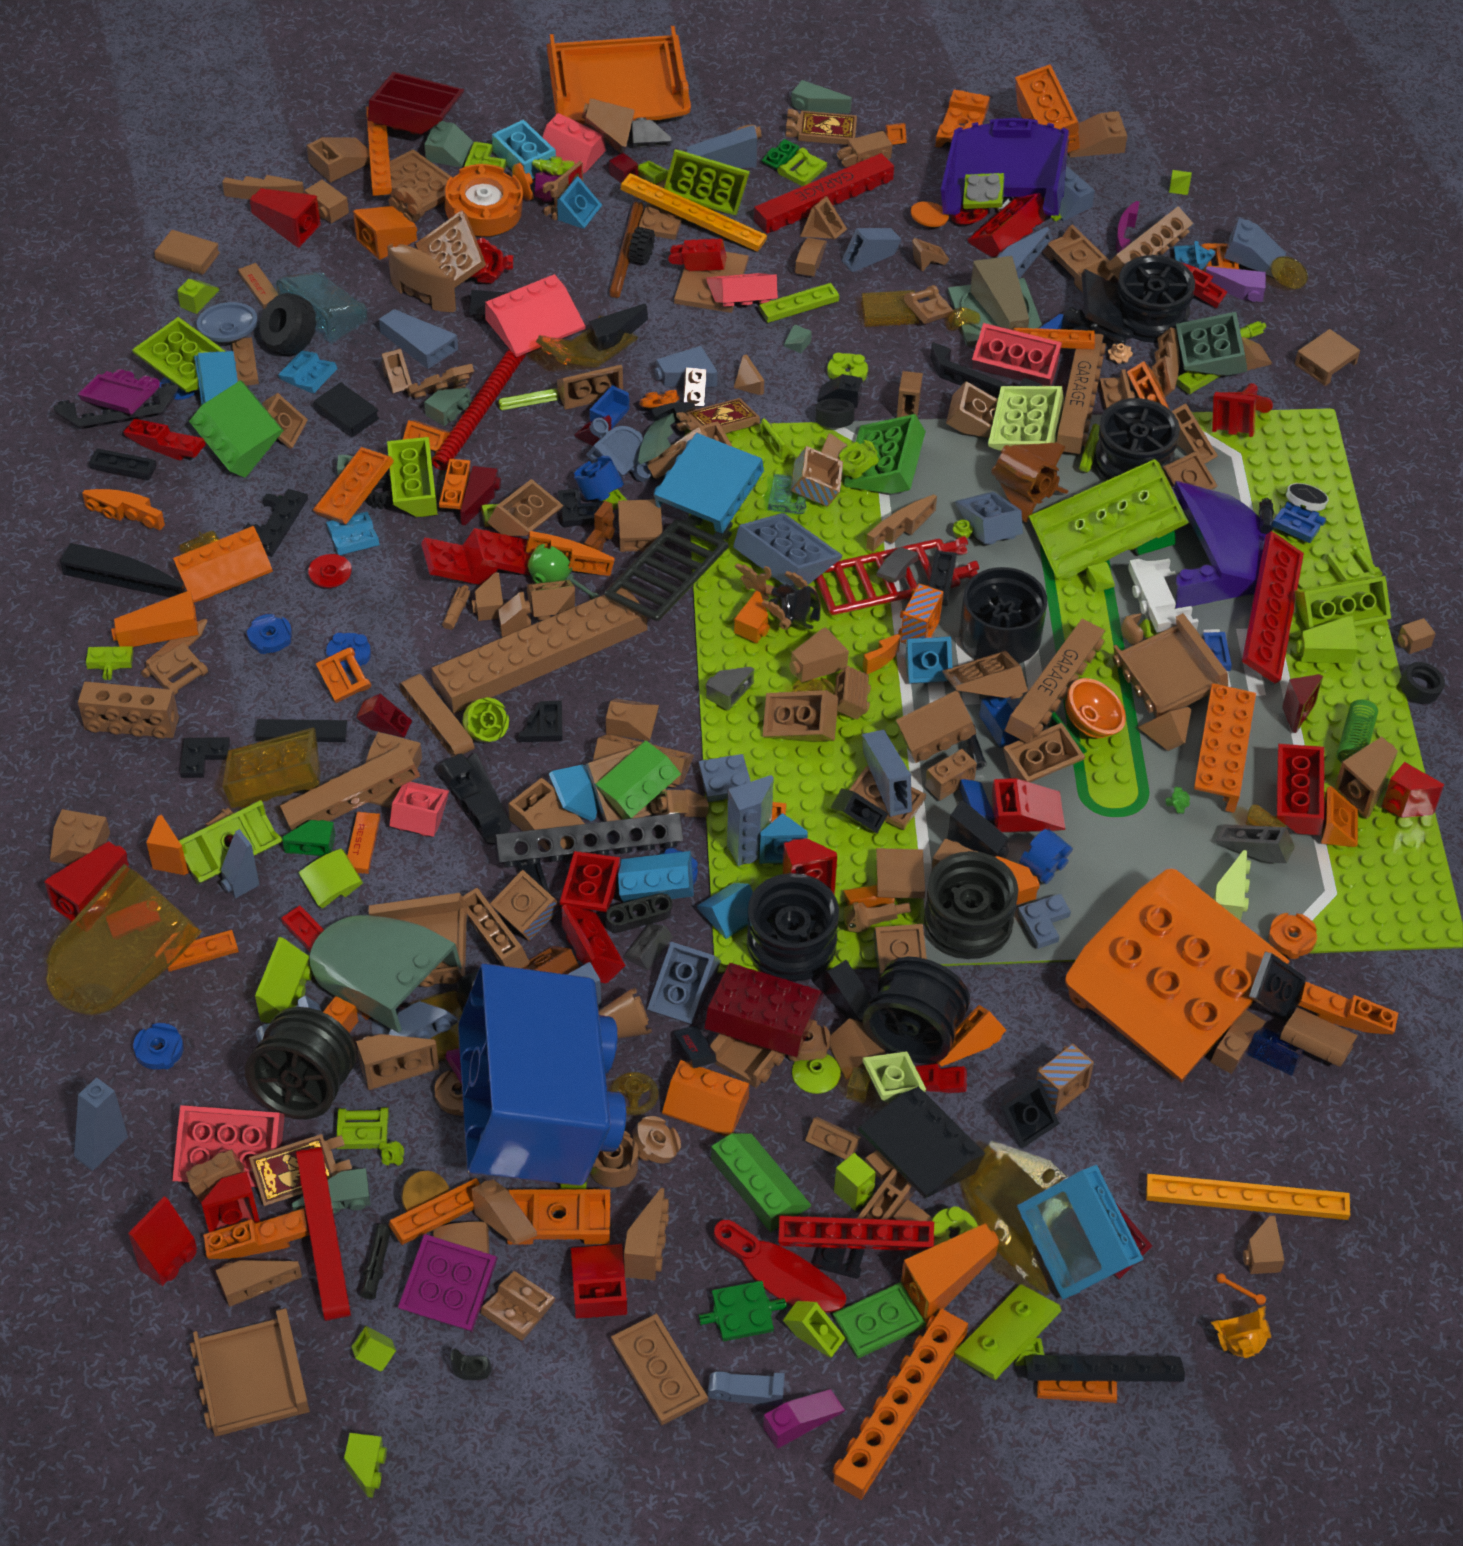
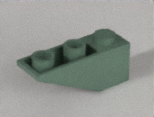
[292,1168,371,1214]

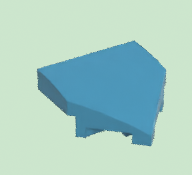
[1174,241,1215,270]

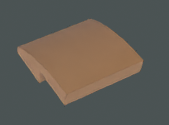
[433,1222,489,1254]
[481,1271,555,1341]

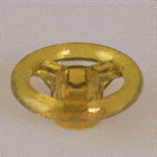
[610,1072,659,1115]

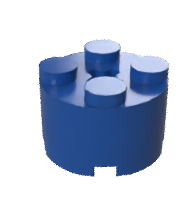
[574,456,624,501]
[1019,829,1073,885]

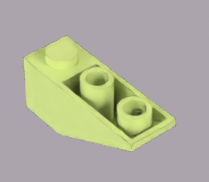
[1213,850,1251,921]

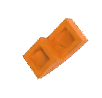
[863,634,900,674]

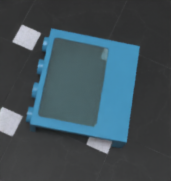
[1017,1165,1144,1300]

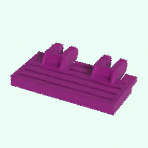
[77,369,160,415]

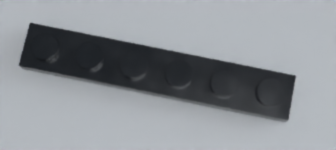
[1024,1355,1185,1382]

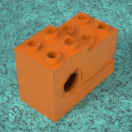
[1015,64,1080,153]

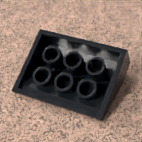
[858,1086,986,1198]

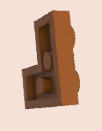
[584,501,615,551]

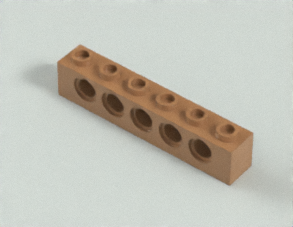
[1106,206,1193,280]

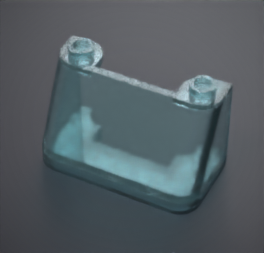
[276,272,368,344]

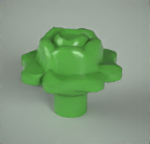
[1166,787,1190,814]

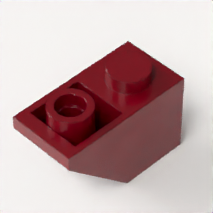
[356,693,412,738]

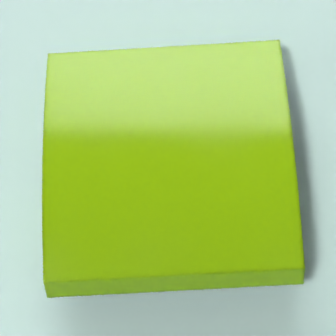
[299,849,363,908]

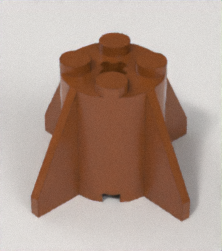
[991,442,1069,522]

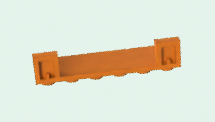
[1194,684,1256,813]

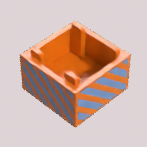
[898,584,943,644]

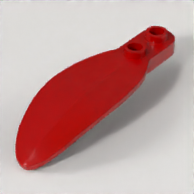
[713,1220,846,1313]

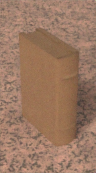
[155,230,220,275]
[1280,1007,1358,1067]

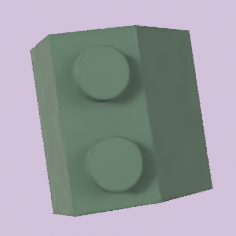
[425,121,473,167]

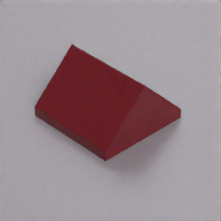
[1282,674,1323,733]

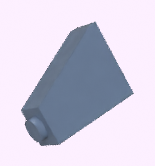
[841,228,902,272]
[654,346,718,387]

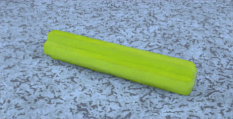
[498,388,559,411]
[1079,424,1100,473]

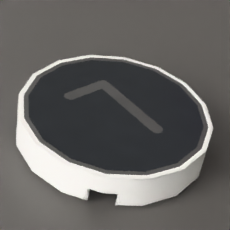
[1286,483,1328,511]

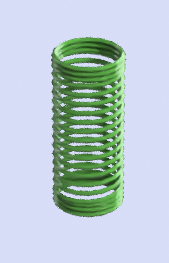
[1336,699,1378,763]

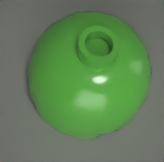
[528,544,572,583]

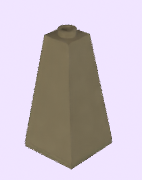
[970,256,1029,330]

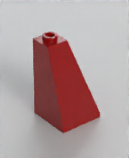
[250,188,321,248]
[44,841,129,932]

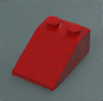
[560,851,620,912]
[128,1196,197,1286]

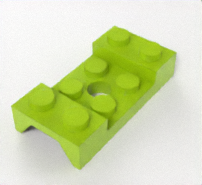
[179,800,283,885]

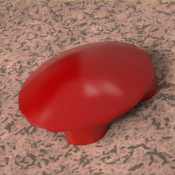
[950,204,988,224]

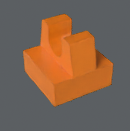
[885,123,907,145]

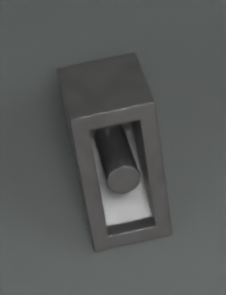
[632,118,671,148]
[706,667,754,710]

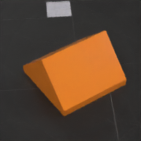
[1321,786,1358,847]
[146,815,188,875]

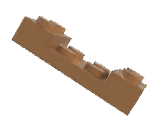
[1042,224,1118,293]

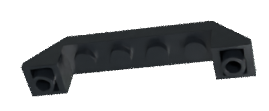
[930,342,1042,399]
[53,382,179,430]

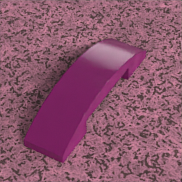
[1116,201,1140,254]

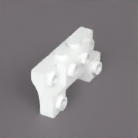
[1128,558,1199,632]

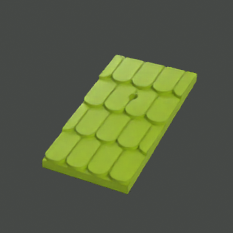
[1029,459,1189,580]

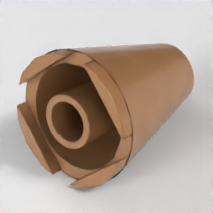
[599,988,652,1039]

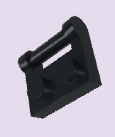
[815,1248,865,1279]

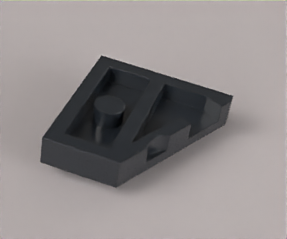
[519,701,563,742]

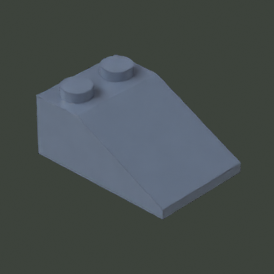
[1224,217,1286,279]
[955,492,1023,544]
[647,942,721,1024]

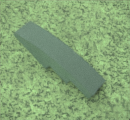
[638,413,676,464]

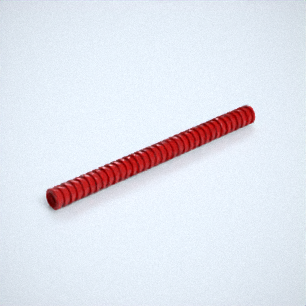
[432,349,527,471]

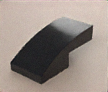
[651,402,696,422]

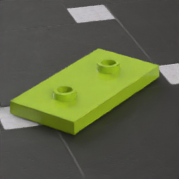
[954,1284,1061,1380]

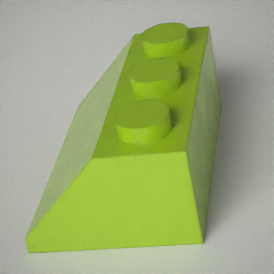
[255,937,313,1023]

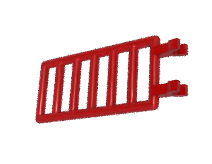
[815,536,979,615]

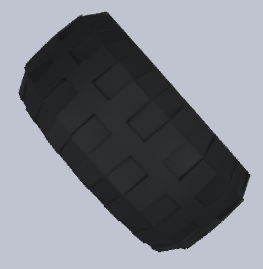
[259,293,317,356]

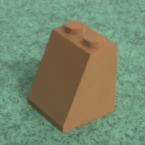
[582,98,635,153]
[1334,737,1398,819]

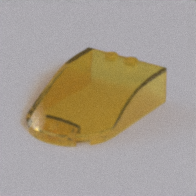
[46,864,202,1015]

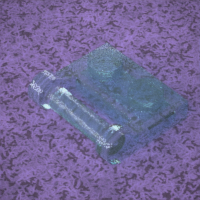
[768,474,806,514]

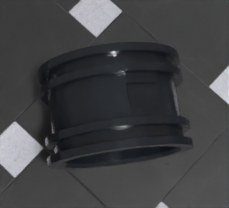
[863,956,970,1064]

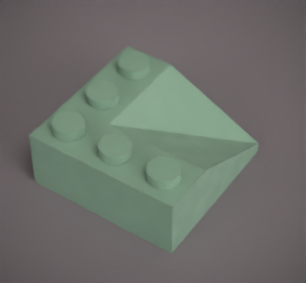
[1176,312,1248,376]

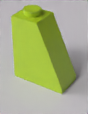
[1296,616,1358,663]

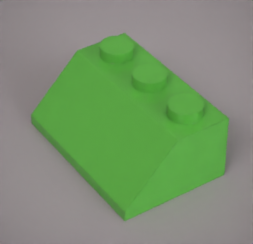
[595,740,681,820]

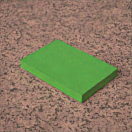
[833,1282,926,1359]

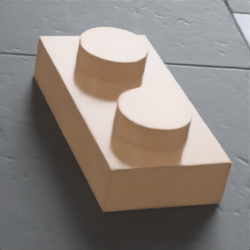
[805,1117,861,1160]

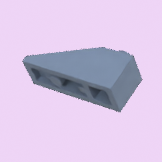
[997,227,1053,279]
[220,829,260,899]

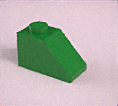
[283,820,336,856]

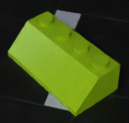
[387,437,438,517]
[1295,575,1392,630]

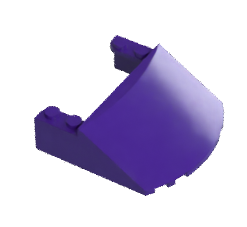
[941,118,1069,216]
[1171,481,1266,609]

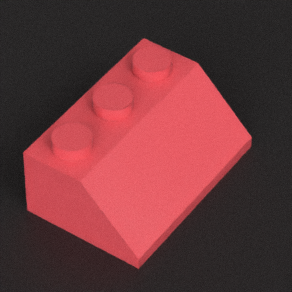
[542,113,606,174]
[706,273,778,306]

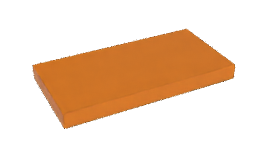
[313,447,394,525]

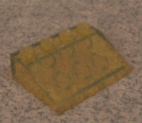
[222,727,321,808]

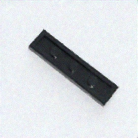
[255,719,348,742]

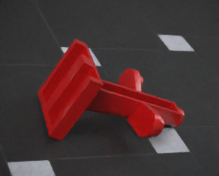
[1212,383,1273,437]

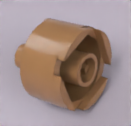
[590,1131,639,1188]

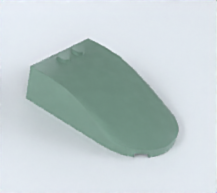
[310,915,462,1033]

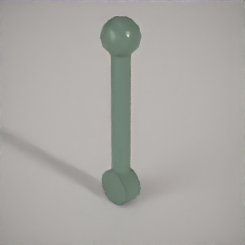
[566,574,599,599]

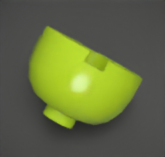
[463,697,509,743]

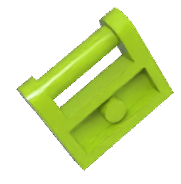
[777,148,827,186]
[1326,542,1382,581]
[337,1107,389,1149]

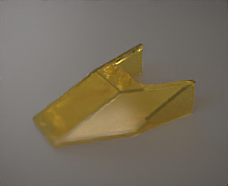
[960,1141,1073,1296]

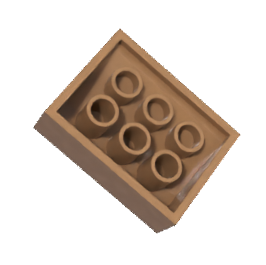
[942,651,1028,699]

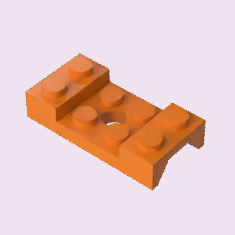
[935,90,990,148]
[507,1189,611,1245]

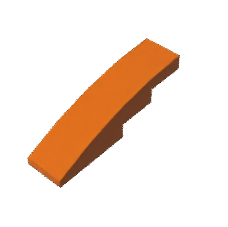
[526,531,614,576]

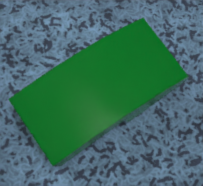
[762,139,800,170]

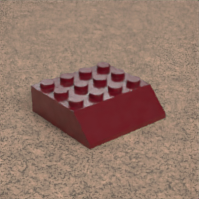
[367,72,464,134]
[704,962,824,1058]

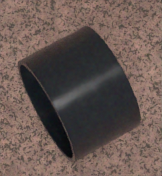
[959,567,1047,664]

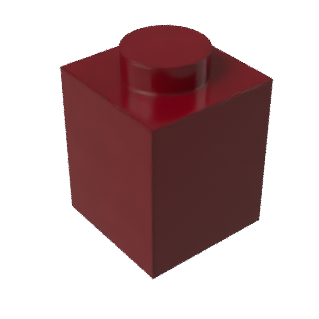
[609,152,639,184]

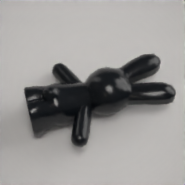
[1061,307,1133,346]

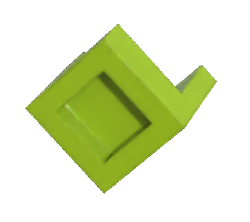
[351,1326,396,1371]

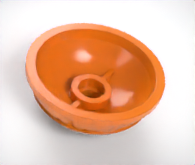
[1065,678,1126,738]

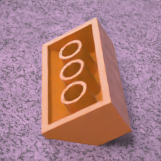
[173,526,273,602]

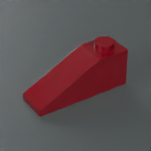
[460,466,501,526]

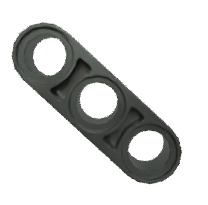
[605,893,673,933]

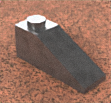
[1216,824,1295,863]

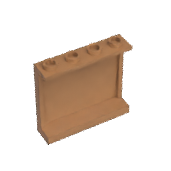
[1112,613,1228,718]
[369,893,467,987]
[190,1309,310,1437]

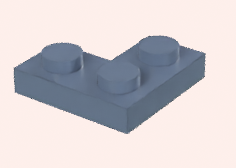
[1017,894,1071,949]

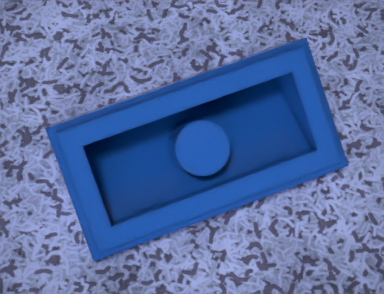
[959,779,995,821]

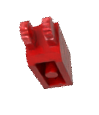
[668,239,727,271]

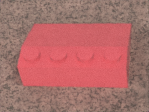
[485,274,585,357]
[172,1105,285,1187]

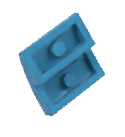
[278,351,337,393]
[326,512,380,555]

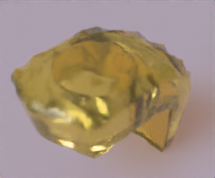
[947,307,980,331]

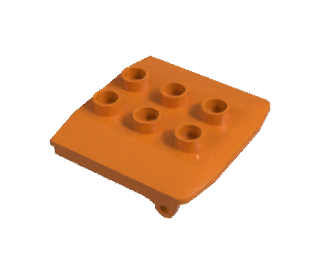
[546,26,691,124]
[1065,868,1290,1083]

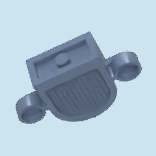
[586,418,652,482]

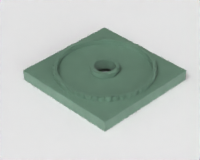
[948,278,1042,346]

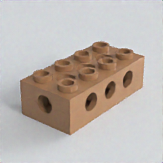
[78,682,179,739]

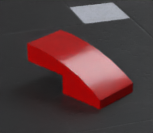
[915,1064,967,1093]

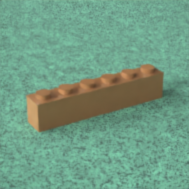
[280,744,420,831]

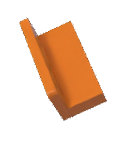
[403,420,450,451]

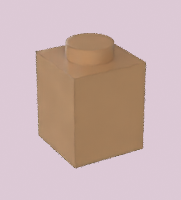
[1398,618,1436,654]

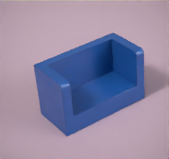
[589,385,630,428]

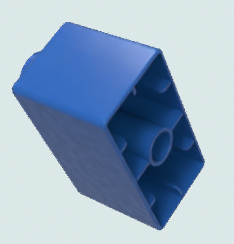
[458,963,626,1186]

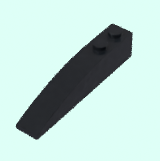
[60,543,185,598]

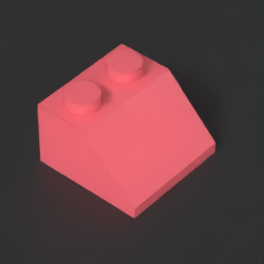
[389,782,449,837]

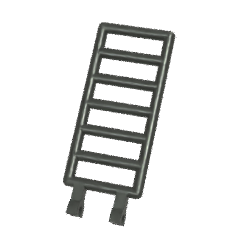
[604,514,733,621]

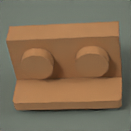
[1099,369,1134,410]

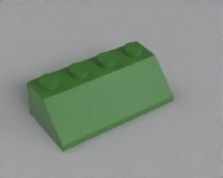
[711,1133,811,1232]

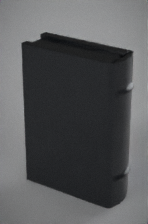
[313,382,379,438]

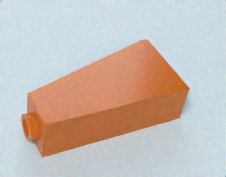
[111,591,199,647]

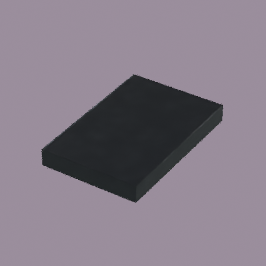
[1249,952,1306,1021]

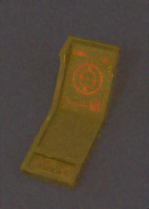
[536,315,638,368]

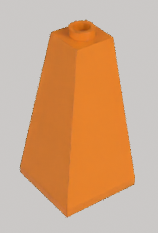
[901,1223,999,1324]

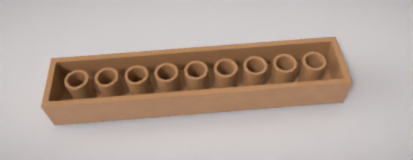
[432,587,648,714]

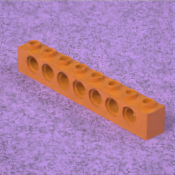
[832,1308,969,1500]

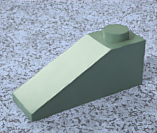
[791,80,852,113]

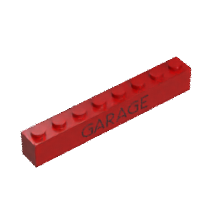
[754,153,894,234]

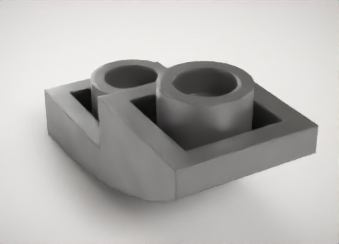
[877,547,919,583]

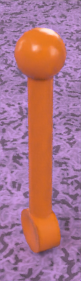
[1216,1273,1266,1305]

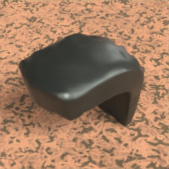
[450,1348,492,1380]

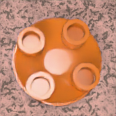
[512,163,534,201]
[639,390,680,409]

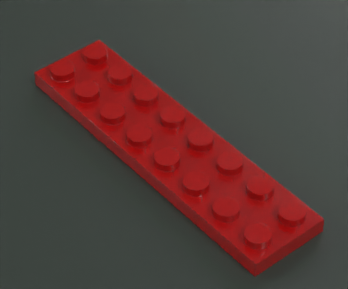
[1242,531,1304,684]

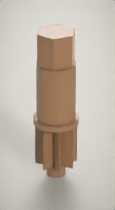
[442,585,470,630]

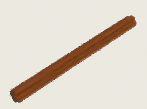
[609,201,643,298]

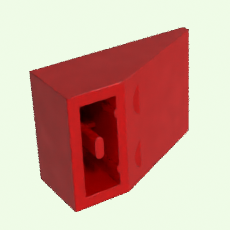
[992,778,1065,832]
[571,1244,627,1319]

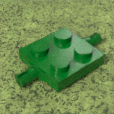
[698,1281,787,1342]

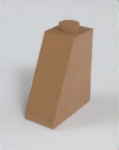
[897,371,923,418]
[789,627,849,682]

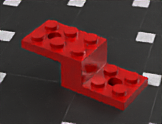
[421,528,532,585]

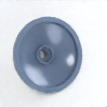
[197,302,258,343]

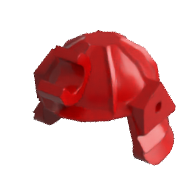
[471,238,513,283]

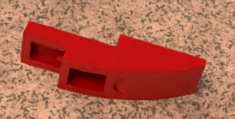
[1181,262,1228,308]
[124,419,206,461]

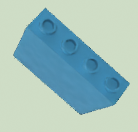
[654,433,764,533]

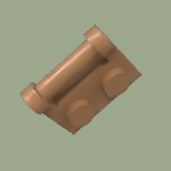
[904,285,953,324]
[148,642,208,695]

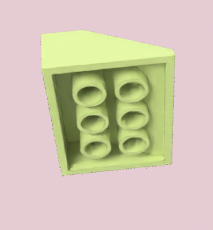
[988,386,1064,451]

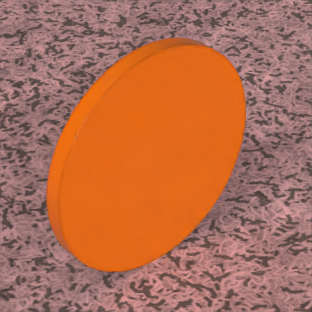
[910,202,949,227]

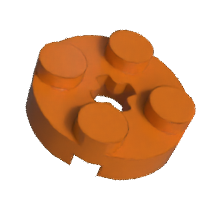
[1268,913,1317,959]

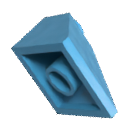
[549,764,599,821]

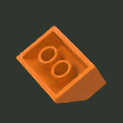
[662,1060,749,1136]

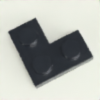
[558,488,603,527]
[180,737,230,778]

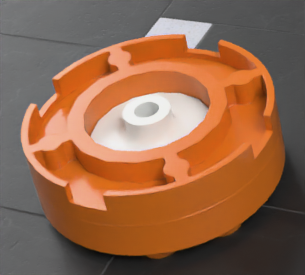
[445,164,523,236]

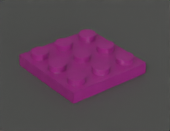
[398,1234,498,1332]

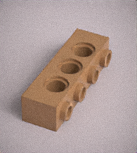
[463,888,530,968]

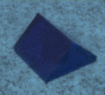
[1247,1027,1305,1076]

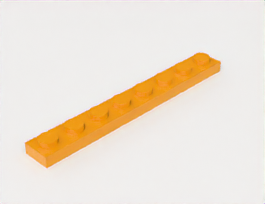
[620,173,767,252]
[1146,1174,1350,1220]

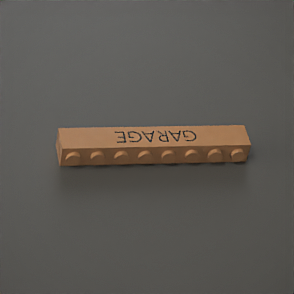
[1057,334,1106,454]
[1005,618,1105,744]

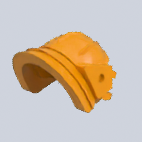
[1211,1306,1272,1359]

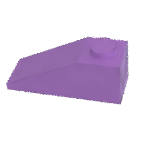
[1206,266,1266,302]

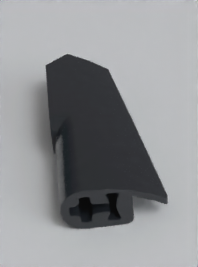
[438,753,511,845]

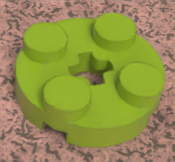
[827,353,868,381]
[839,440,879,479]
[931,1206,978,1246]

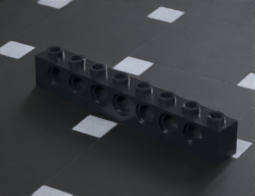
[494,813,683,868]

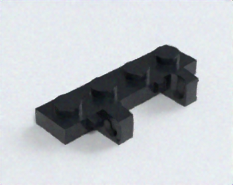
[244,489,308,557]

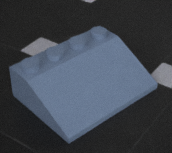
[733,513,842,589]

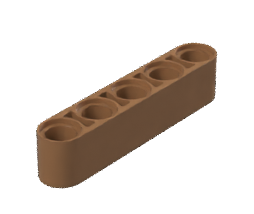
[399,674,474,757]

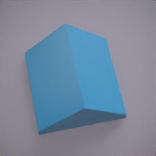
[557,176,602,229]
[905,636,952,683]
[759,813,808,864]
[697,882,753,939]

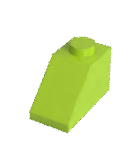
[177,279,219,314]
[783,1301,846,1358]

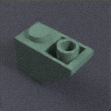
[424,388,471,426]

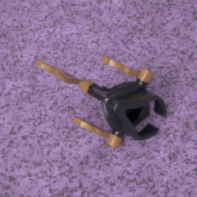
[735,564,821,630]

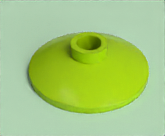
[792,1054,841,1094]

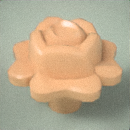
[1108,343,1133,364]

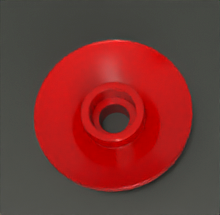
[308,554,352,588]

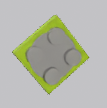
[963,173,1004,209]

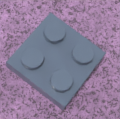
[699,754,751,802]

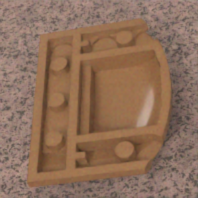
[387,244,456,312]

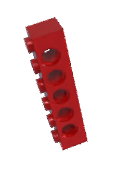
[779,1216,934,1251]

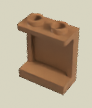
[1295,329,1360,386]
[618,499,662,552]
[710,1034,785,1088]

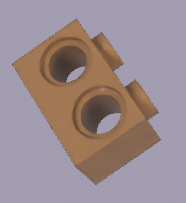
[925,749,977,801]

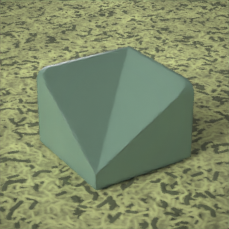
[784,325,812,353]

